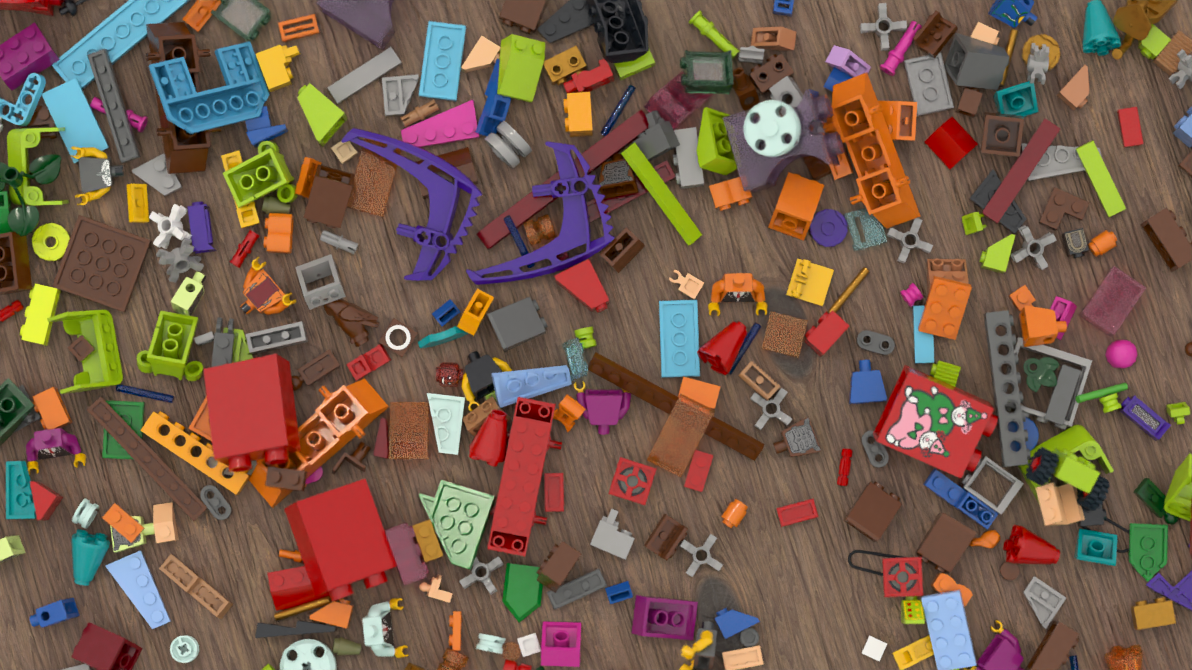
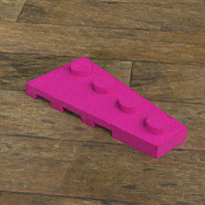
[401,100,479,148]

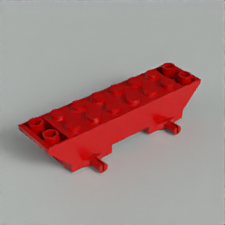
[487,397,562,556]

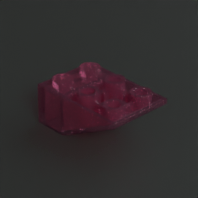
[644,67,714,130]

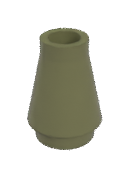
[261,196,291,214]
[332,637,361,656]

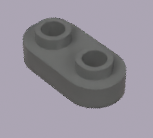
[856,330,895,355]
[861,430,889,468]
[200,485,232,520]

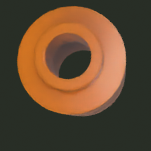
[1088,230,1118,257]
[721,499,748,529]

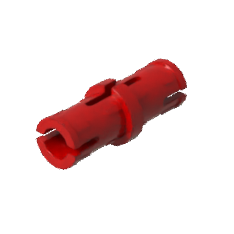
[230,229,260,268]

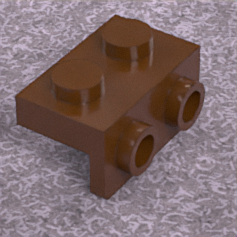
[913,10,958,58]
[644,514,688,561]

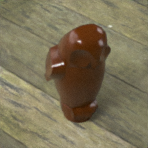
[323,298,380,347]

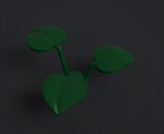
[0,154,61,236]

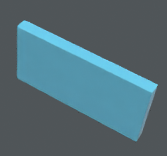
[419,21,466,101]
[42,78,110,163]
[659,300,700,378]

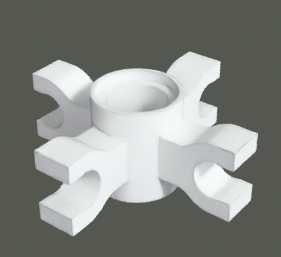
[149,204,192,249]

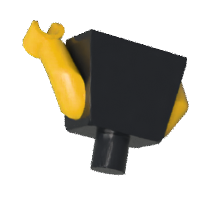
[461,351,512,411]

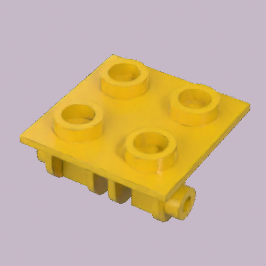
[786,258,834,306]

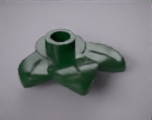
[1023,357,1060,392]

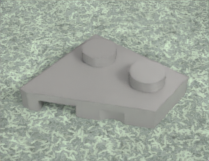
[382,74,419,116]
[132,154,182,196]
[1023,576,1066,629]

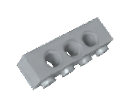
[769,76,833,152]

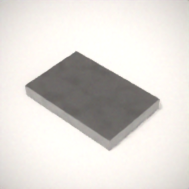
[903,52,954,116]

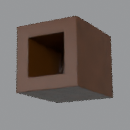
[955,87,983,118]

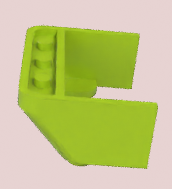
[7,127,68,206]
[47,310,123,394]
[1018,425,1114,505]
[1164,453,1192,521]

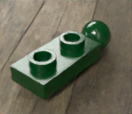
[1133,478,1179,525]

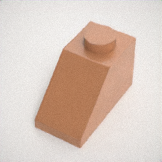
[751,27,796,51]
[1057,65,1089,110]

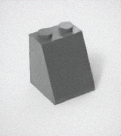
[944,33,1009,90]
[487,297,548,352]

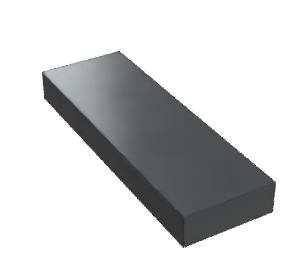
[1044,364,1081,426]
[547,569,607,610]

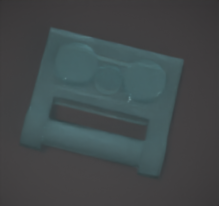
[843,208,887,251]
[562,338,588,381]

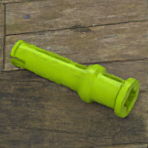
[688,10,739,60]

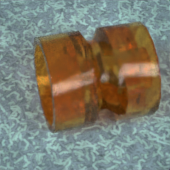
[523,214,556,246]
[437,648,469,670]

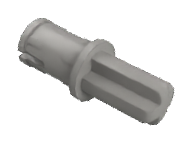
[320,230,359,255]

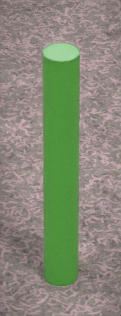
[1075,383,1128,403]

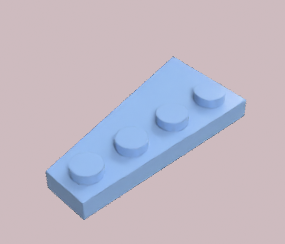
[491,365,572,408]
[105,550,171,629]

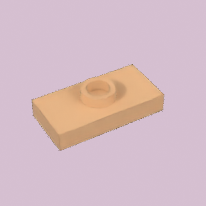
[722,645,764,670]

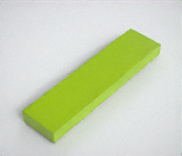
[1075,140,1126,217]

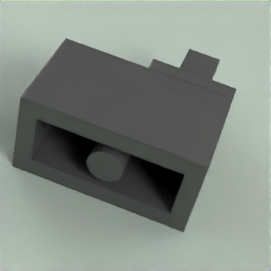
[633,110,680,161]

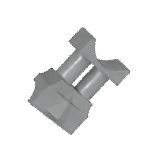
[738,45,764,64]

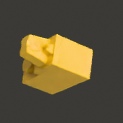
[256,45,300,92]

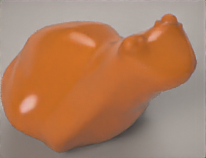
[969,530,1001,548]

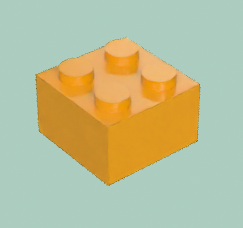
[563,92,593,137]

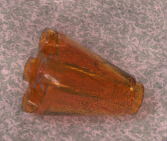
[1104,645,1143,670]

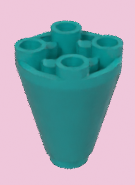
[1082,0,1121,56]
[71,529,110,586]

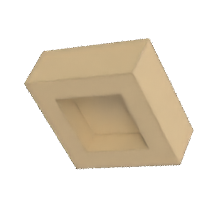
[331,141,358,164]

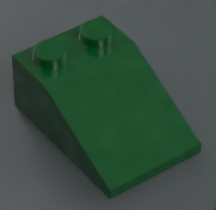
[0,378,35,446]

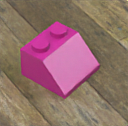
[541,621,581,667]

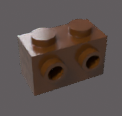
[749,54,794,96]
[599,227,645,273]

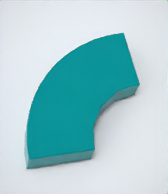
[418,326,468,349]

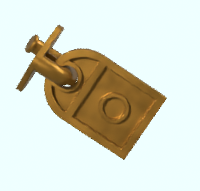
[1112,0,1178,60]

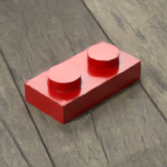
[684,450,713,492]

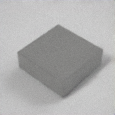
[194,331,215,346]

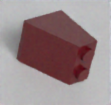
[71,622,143,670]

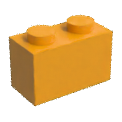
[457,288,494,336]

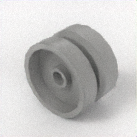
[484,121,532,169]

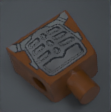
[598,154,639,199]
[773,417,821,458]

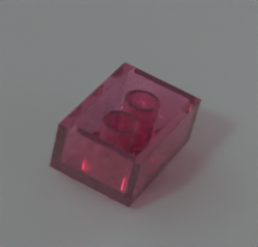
[1079,266,1146,337]
[385,522,429,586]

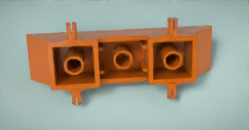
[823,72,920,229]
[248,378,389,508]

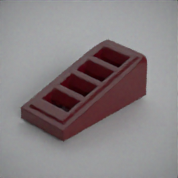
[373,418,390,459]

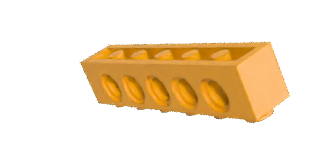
[140,411,250,495]

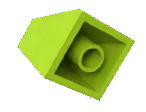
[297,83,348,147]

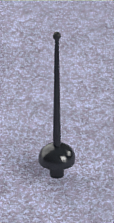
[58,0,87,17]

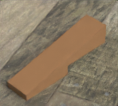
[159,554,233,619]

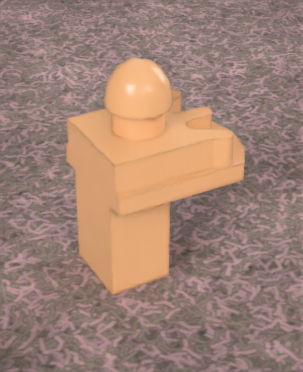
[419,574,453,603]

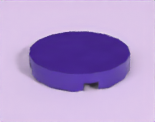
[810,209,848,247]

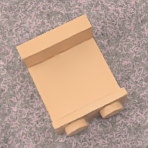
[1036,483,1085,526]

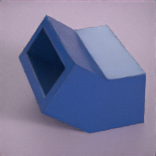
[823,67,853,92]
[245,106,272,131]
[432,299,461,326]
[605,581,633,604]

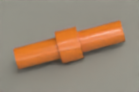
[279,549,303,563]

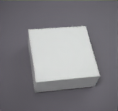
[517,633,541,657]
[861,636,887,661]

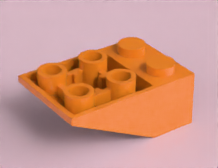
[878,100,917,141]

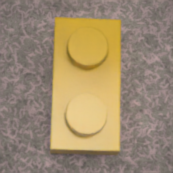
[127,184,149,223]

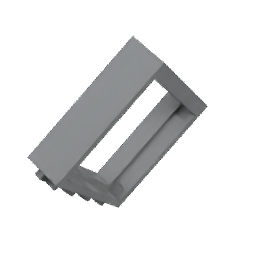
[1003,337,1092,429]

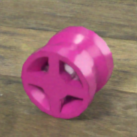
[900,283,923,307]

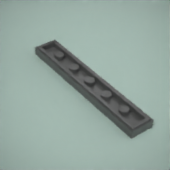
[88,49,141,163]

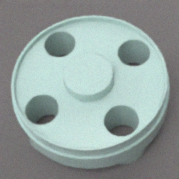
[744,100,801,157]
[280,639,337,670]

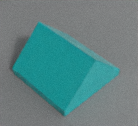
[993,81,1039,116]
[1074,528,1117,566]

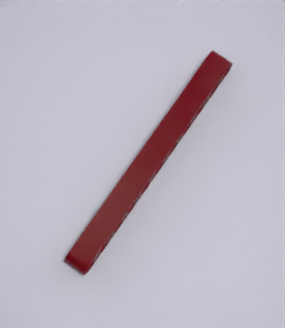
[476,109,649,250]

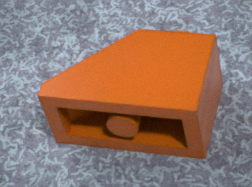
[309,599,354,628]

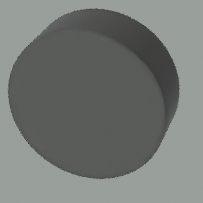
[739,628,759,647]

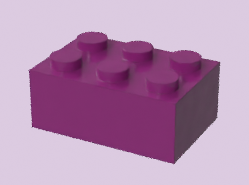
[0,22,60,91]

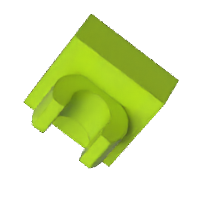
[962,212,986,235]
[1166,402,1190,425]

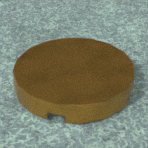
[1022,34,1060,71]

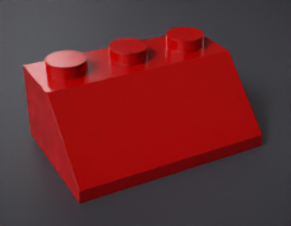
[267,566,331,611]

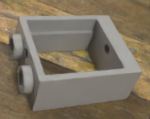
[295,254,346,310]
[961,456,1024,515]

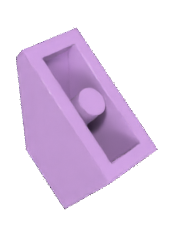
[825,45,871,77]

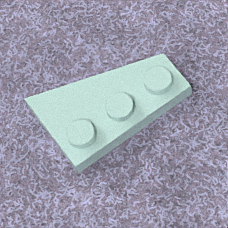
[427,393,465,455]

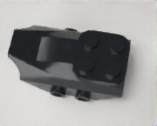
[586,0,649,63]

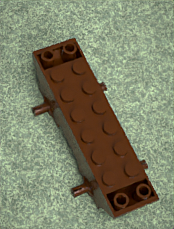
[146,22,221,174]

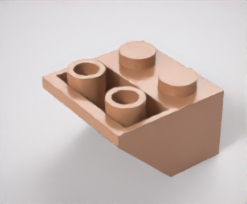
[927,258,969,294]

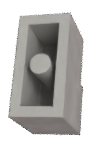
[590,509,635,560]

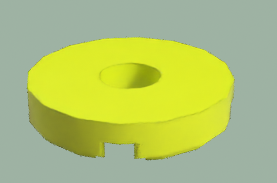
[32,223,70,261]

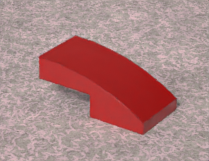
[346,344,391,381]

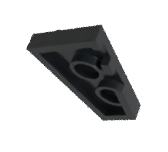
[969,169,1026,234]

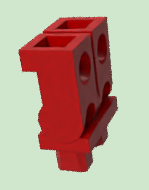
[563,59,614,93]

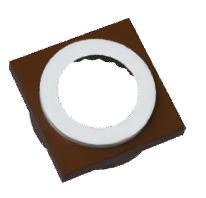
[379,318,418,357]

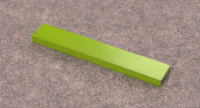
[621,142,702,246]

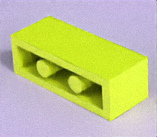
[20,284,61,346]

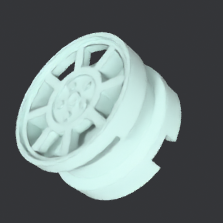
[72,498,99,529]
[476,633,506,654]
[170,635,199,663]

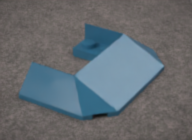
[149,42,269,134]

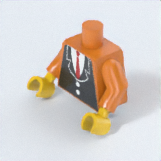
[708,273,768,316]

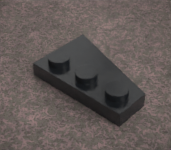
[537,0,594,44]

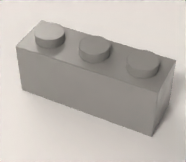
[673,127,704,189]
[246,321,308,355]

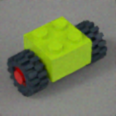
[1026,447,1110,511]

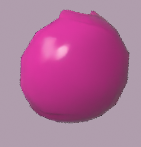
[1105,340,1138,369]

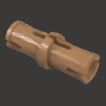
[400,99,439,128]

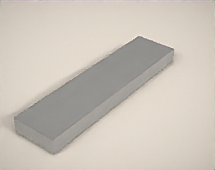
[327,47,402,104]

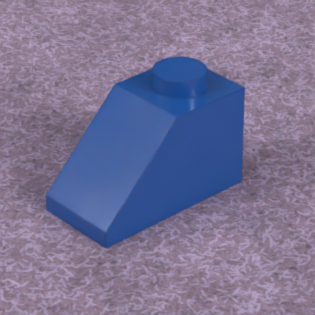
[714,608,760,639]

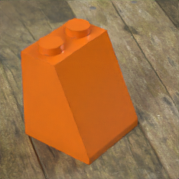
[768,172,824,241]

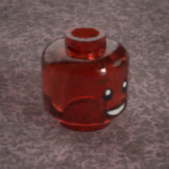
[436,362,463,387]

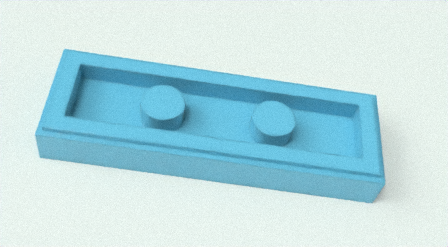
[913,305,934,364]

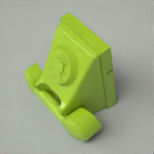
[223,141,298,208]
[137,311,203,381]

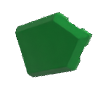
[1129,523,1168,582]
[502,563,543,623]

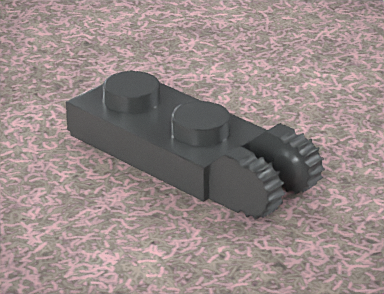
[211,317,235,367]

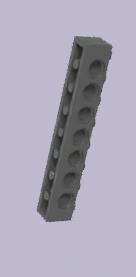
[984,310,1031,468]

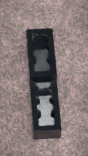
[255,621,337,638]

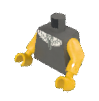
[70,146,124,205]
[679,621,717,670]

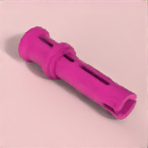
[880,21,922,76]
[90,97,148,133]

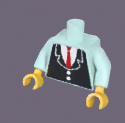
[362,598,408,658]

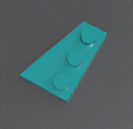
[6,461,37,519]

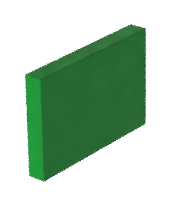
[102,400,145,460]

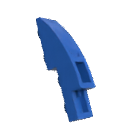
[475,59,511,136]
[923,469,998,530]

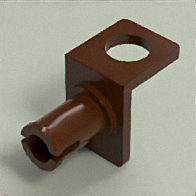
[730,67,760,111]
[332,442,371,475]

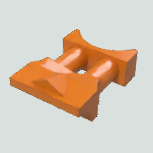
[553,394,586,432]

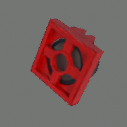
[608,457,657,506]
[882,557,923,597]

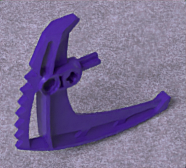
[342,128,483,281]
[466,142,615,285]

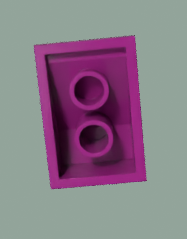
[632,595,698,640]

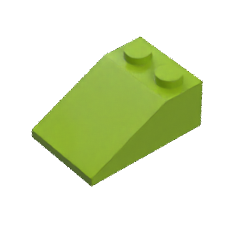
[497,34,546,102]
[696,107,742,176]

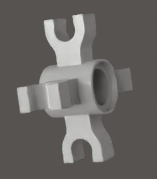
[860,3,907,51]
[1027,43,1049,85]
[1168,49,1192,89]
[887,218,933,264]
[1010,225,1057,270]
[156,238,204,283]
[750,388,792,430]
[680,534,723,577]
[459,556,504,595]

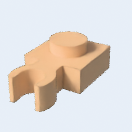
[669,270,704,300]

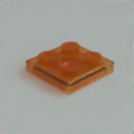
[761,311,808,358]

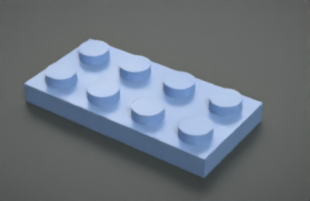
[921,590,977,670]

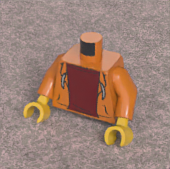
[240,257,297,315]

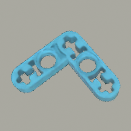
[0,73,46,126]

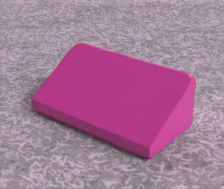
[1050,296,1077,340]

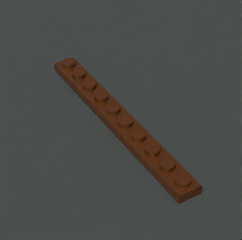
[586,352,765,461]

